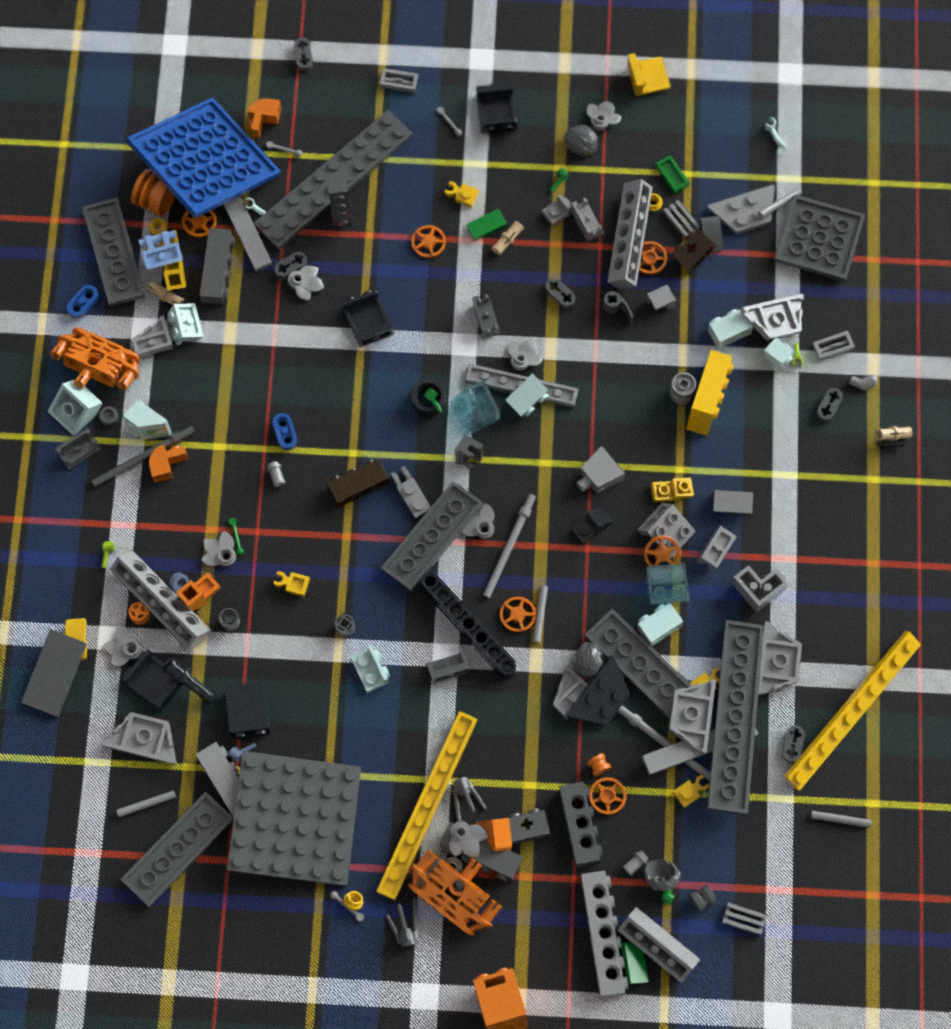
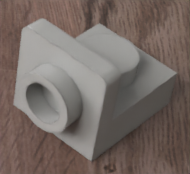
[542,194,571,227]

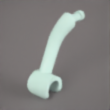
[765,117,786,155]
[245,198,266,216]

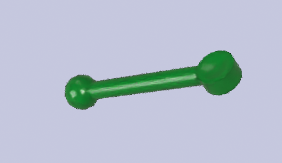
[229,518,244,555]

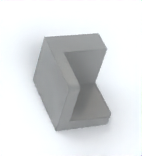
[646,285,676,310]

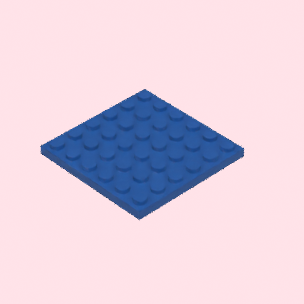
[126,97,281,218]

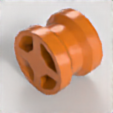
[128,602,150,625]
[586,753,611,777]

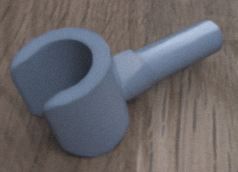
[228,743,256,761]

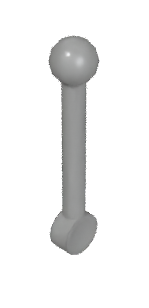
[437,107,462,136]
[266,141,302,157]
[330,891,364,922]

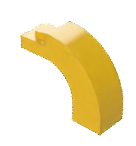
[158,230,186,291]

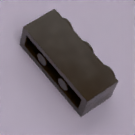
[327,459,390,508]

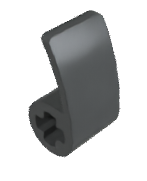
[700,216,723,252]
[603,291,633,325]

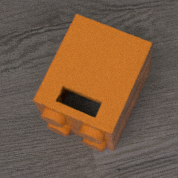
[473,968,528,1029]

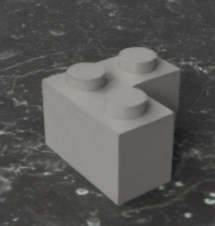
[731,565,789,613]

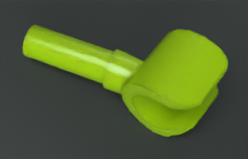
[791,343,804,368]
[101,541,115,568]

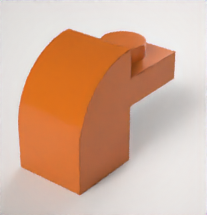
[248,98,281,138]
[149,444,188,483]
[176,572,221,611]

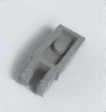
[390,466,431,520]

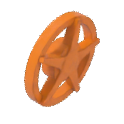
[182,210,217,238]
[411,225,446,258]
[639,241,667,275]
[644,536,680,571]
[500,597,536,633]
[589,777,626,815]

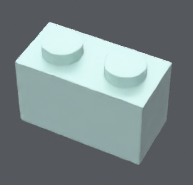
[708,309,753,349]
[506,373,549,417]
[637,603,683,646]

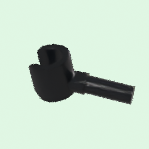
[877,440,904,449]

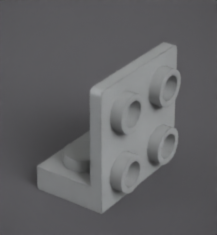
[637,503,695,558]

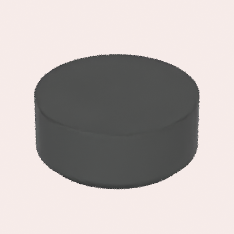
[99,406,119,426]

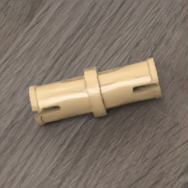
[491,221,524,255]
[148,281,184,305]
[875,426,912,441]

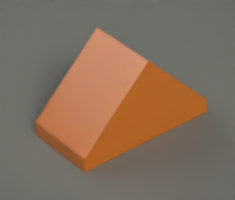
[476,818,512,852]

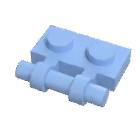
[139,230,183,271]

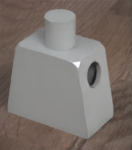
[576,447,625,493]

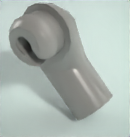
[849,374,878,391]

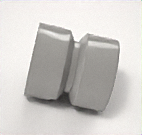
[670,372,696,405]

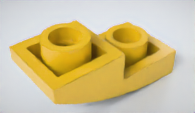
[650,478,694,503]
[65,618,88,660]

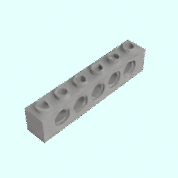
[608,179,653,290]
[110,550,210,650]
[581,871,628,998]

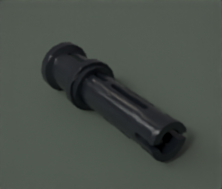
[162,657,216,704]

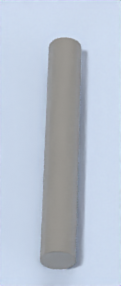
[757,188,802,218]
[533,585,548,643]
[117,790,176,817]
[811,811,872,828]

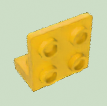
[627,53,670,96]

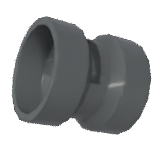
[219,608,240,632]
[335,614,355,638]
[689,884,717,912]

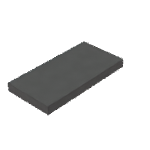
[21,629,87,717]

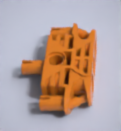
[50,327,140,391]
[409,849,502,936]

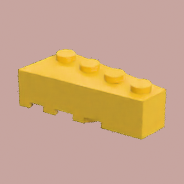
[686,350,734,436]

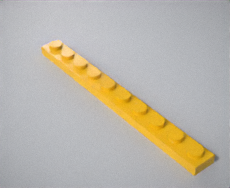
[784,631,921,791]
[376,711,477,901]

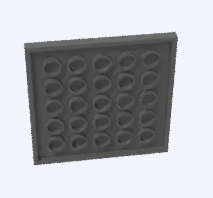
[227,751,361,886]

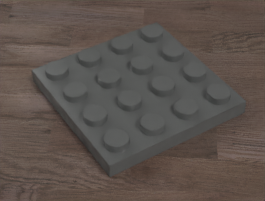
[774,194,865,282]

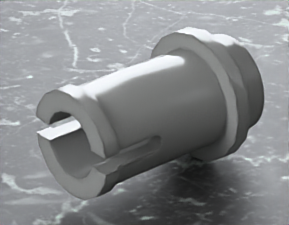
[267,462,285,487]
[623,851,649,876]

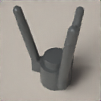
[452,777,486,822]
[386,897,419,948]

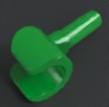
[550,167,568,193]
[425,388,443,413]
[661,889,675,905]

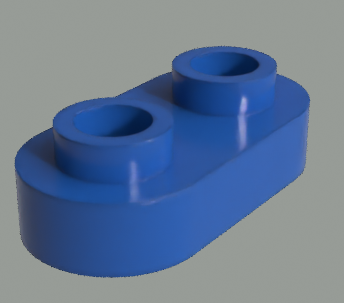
[67,285,99,318]
[273,413,297,450]

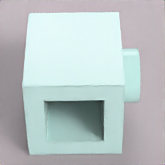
[762,337,794,370]

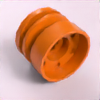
[131,169,175,217]

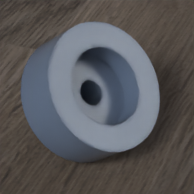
[169,573,189,592]

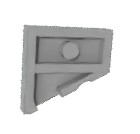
[132,316,173,358]
[553,665,588,720]

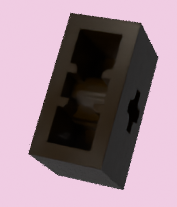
[673,229,717,273]

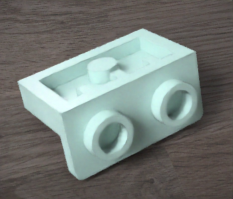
[168,303,203,345]
[351,645,390,693]

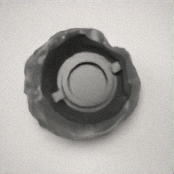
[564,125,598,157]
[571,642,603,678]
[644,859,681,891]

